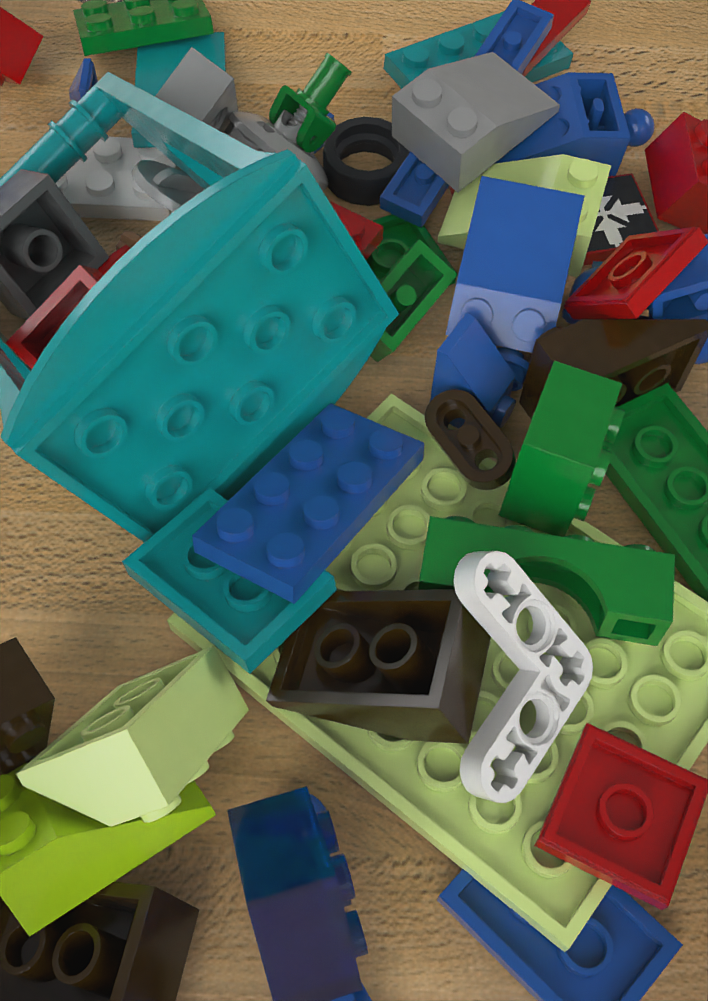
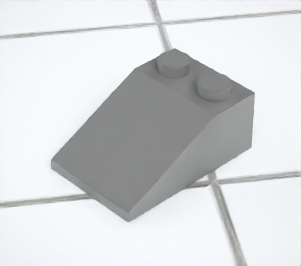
[392,52,560,192]

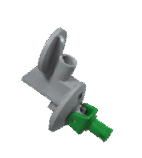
[132,52,352,212]

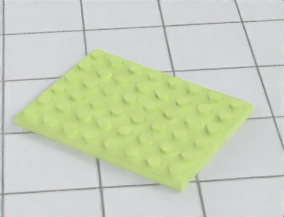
[167,393,708,952]

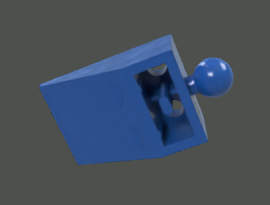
[494,72,655,177]

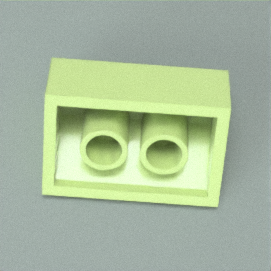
[16,645,249,827]

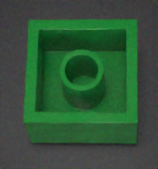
[498,361,625,537]

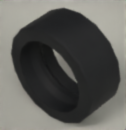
[323,116,410,206]

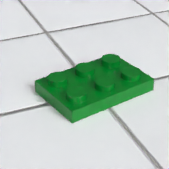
[73,0,214,56]

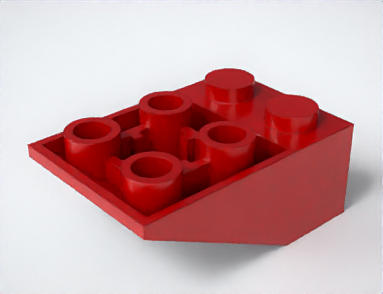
[644,112,708,234]

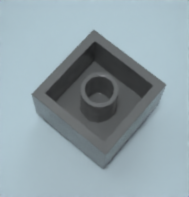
[0,169,109,320]

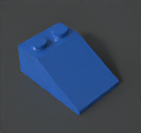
[445,176,585,353]

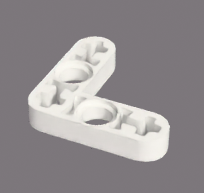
[453,551,593,803]

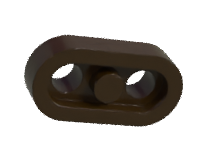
[425,389,516,490]

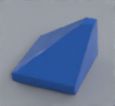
[69,58,98,102]

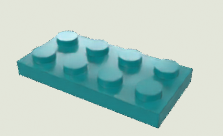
[383,11,574,89]

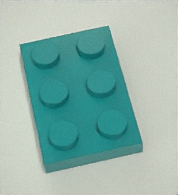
[122,488,337,674]

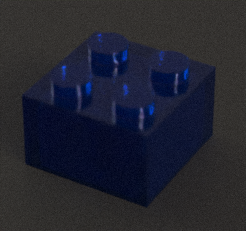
[227,786,368,1001]

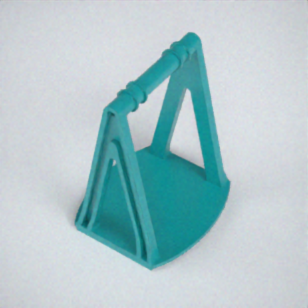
[0,72,399,542]

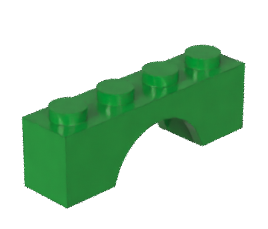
[418,516,675,646]

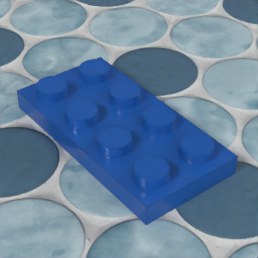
[192,403,424,604]

